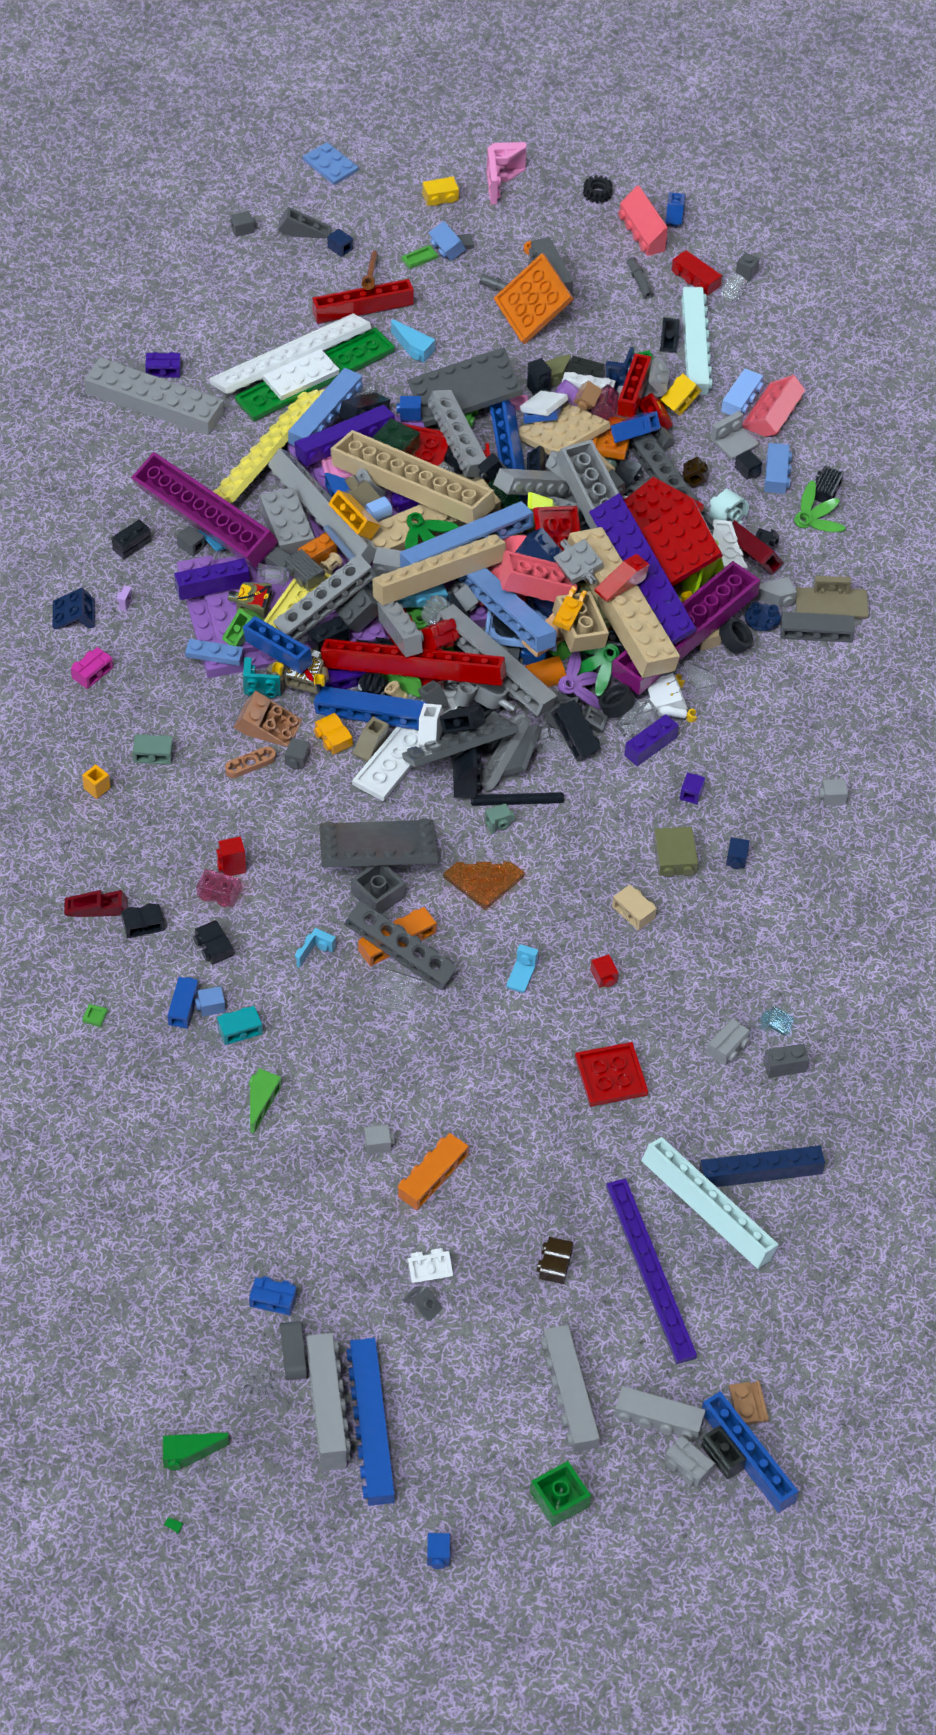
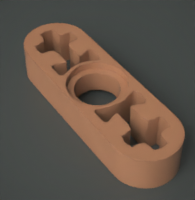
[225,746,276,778]

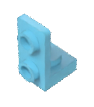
[295,928,336,968]
[506,944,538,993]

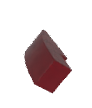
[64,890,128,917]

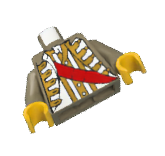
[271,650,330,694]

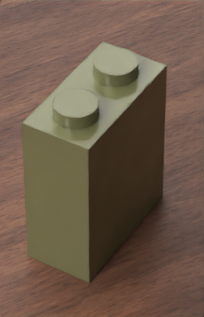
[653,826,698,877]

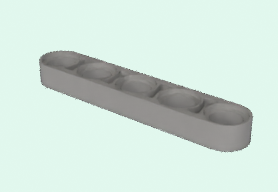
[480,714,530,791]

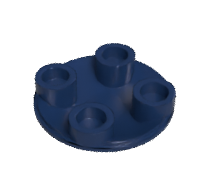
[745,602,781,631]

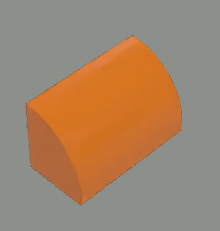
[525,656,566,687]

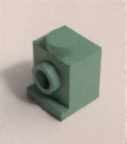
[484,804,515,834]

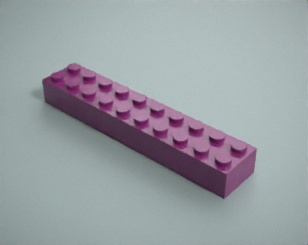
[131,452,278,568]
[612,561,760,695]

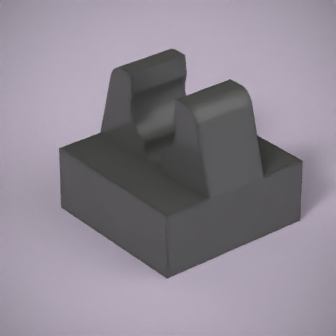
[654,427,675,451]

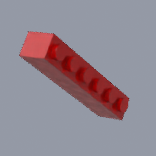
[312,279,414,324]

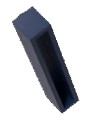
[699,1145,825,1187]

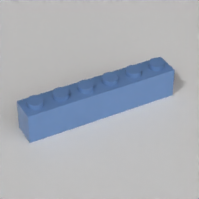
[288,368,363,446]

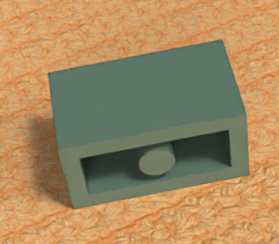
[133,734,173,765]

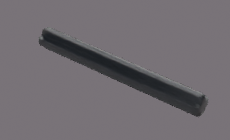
[471,792,564,806]

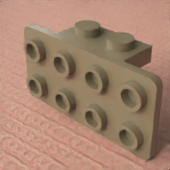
[796,576,868,619]

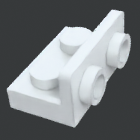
[406,1248,453,1283]

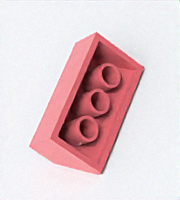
[618,186,668,256]
[742,375,805,437]
[499,550,577,602]

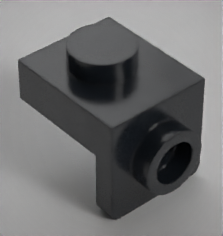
[755,528,779,550]

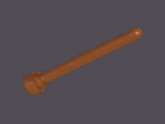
[361,251,378,290]

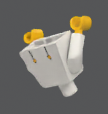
[641,673,697,723]

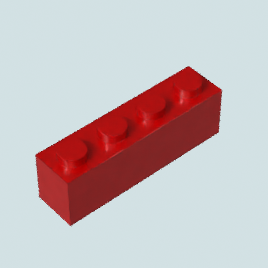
[617,353,652,418]

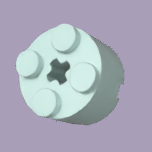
[709,489,749,524]

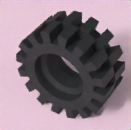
[583,175,613,204]

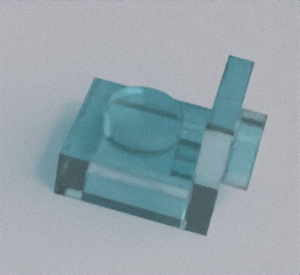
[760,1006,794,1036]

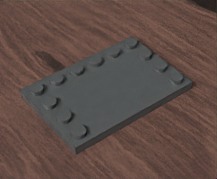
[407,347,523,427]
[319,818,438,867]

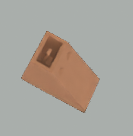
[233,690,302,747]

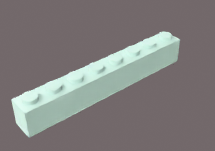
[682,287,712,395]
[641,1137,779,1269]

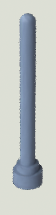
[324,525,377,586]

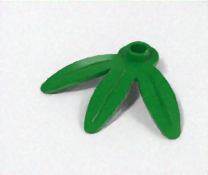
[405,512,459,550]
[566,643,620,697]

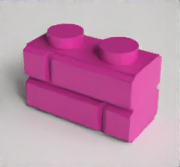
[71,647,113,689]

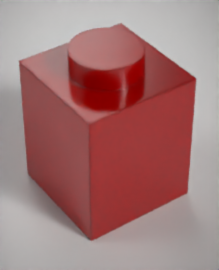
[590,954,619,988]

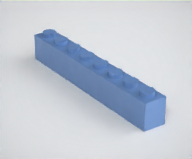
[400,501,533,568]
[458,568,557,652]

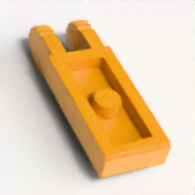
[552,586,587,631]

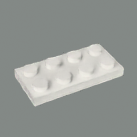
[263,349,339,401]

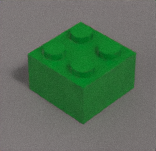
[530,1461,591,1527]

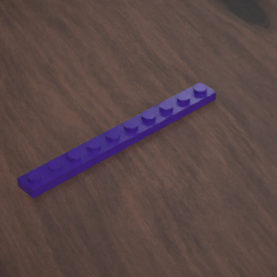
[606,1178,697,1364]

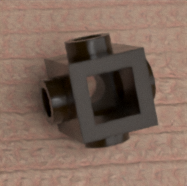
[682,457,709,488]

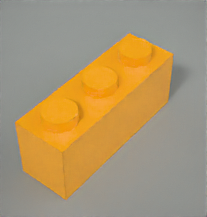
[328,490,381,540]

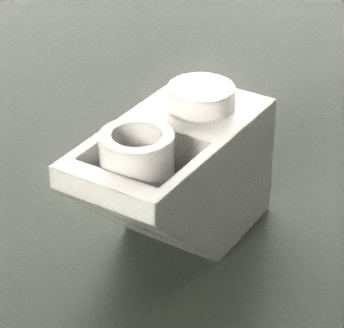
[418,704,444,747]

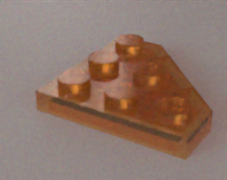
[443,861,525,910]

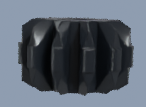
[357,673,389,695]

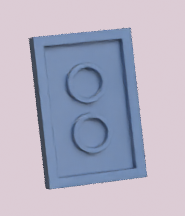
[303,142,359,185]

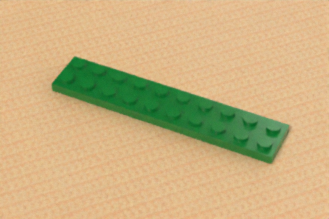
[235,327,395,421]

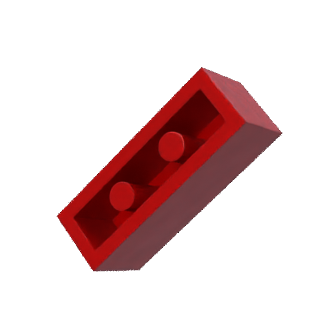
[671,250,722,296]

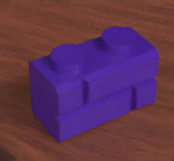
[145,352,181,378]

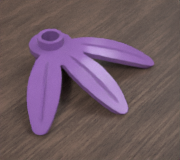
[558,651,601,709]

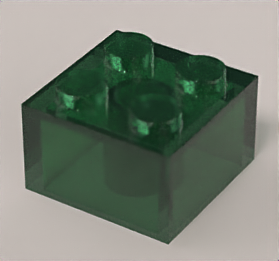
[372,418,420,455]

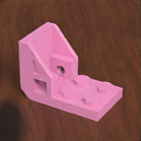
[487,142,526,205]

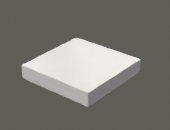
[520,391,568,416]

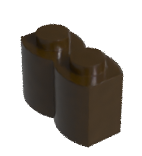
[536,1237,573,1284]

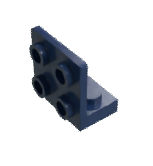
[606,347,635,393]
[52,587,95,629]

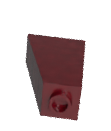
[732,520,784,575]

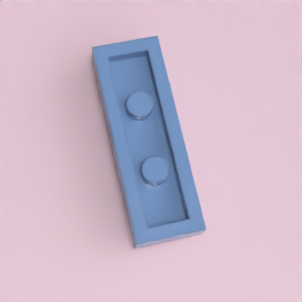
[185,639,243,666]

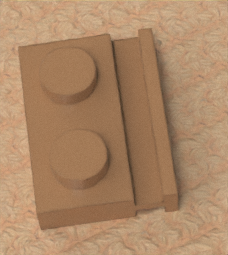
[729,1381,769,1425]

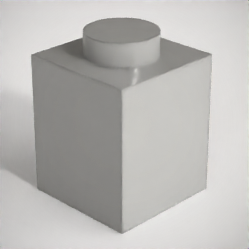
[818,779,848,805]
[364,1125,395,1155]

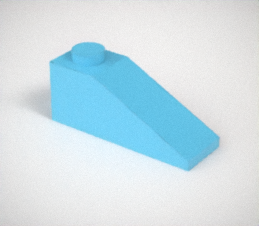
[391,319,435,362]

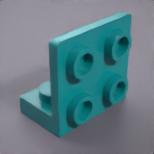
[243,657,281,698]

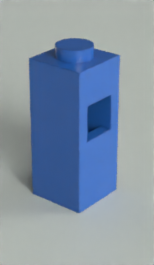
[167,977,199,1029]

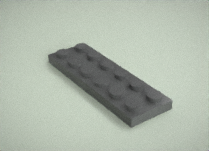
[402,717,519,767]

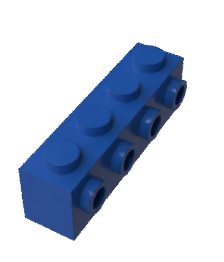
[243,616,313,674]

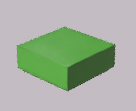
[82,1004,108,1027]

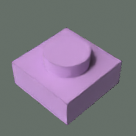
[117,585,132,611]

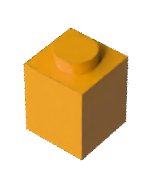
[82,764,110,799]

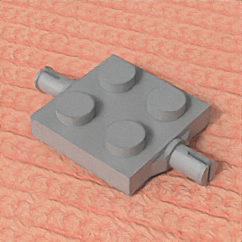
[554,539,604,586]

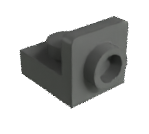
[582,705,608,733]

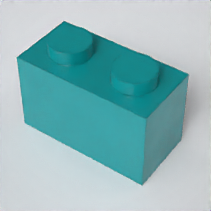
[217,1006,263,1046]

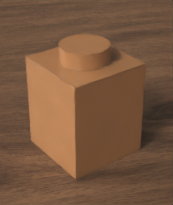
[573,380,602,411]

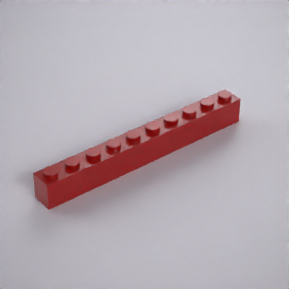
[321,639,506,686]

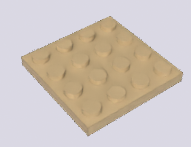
[518,402,611,455]

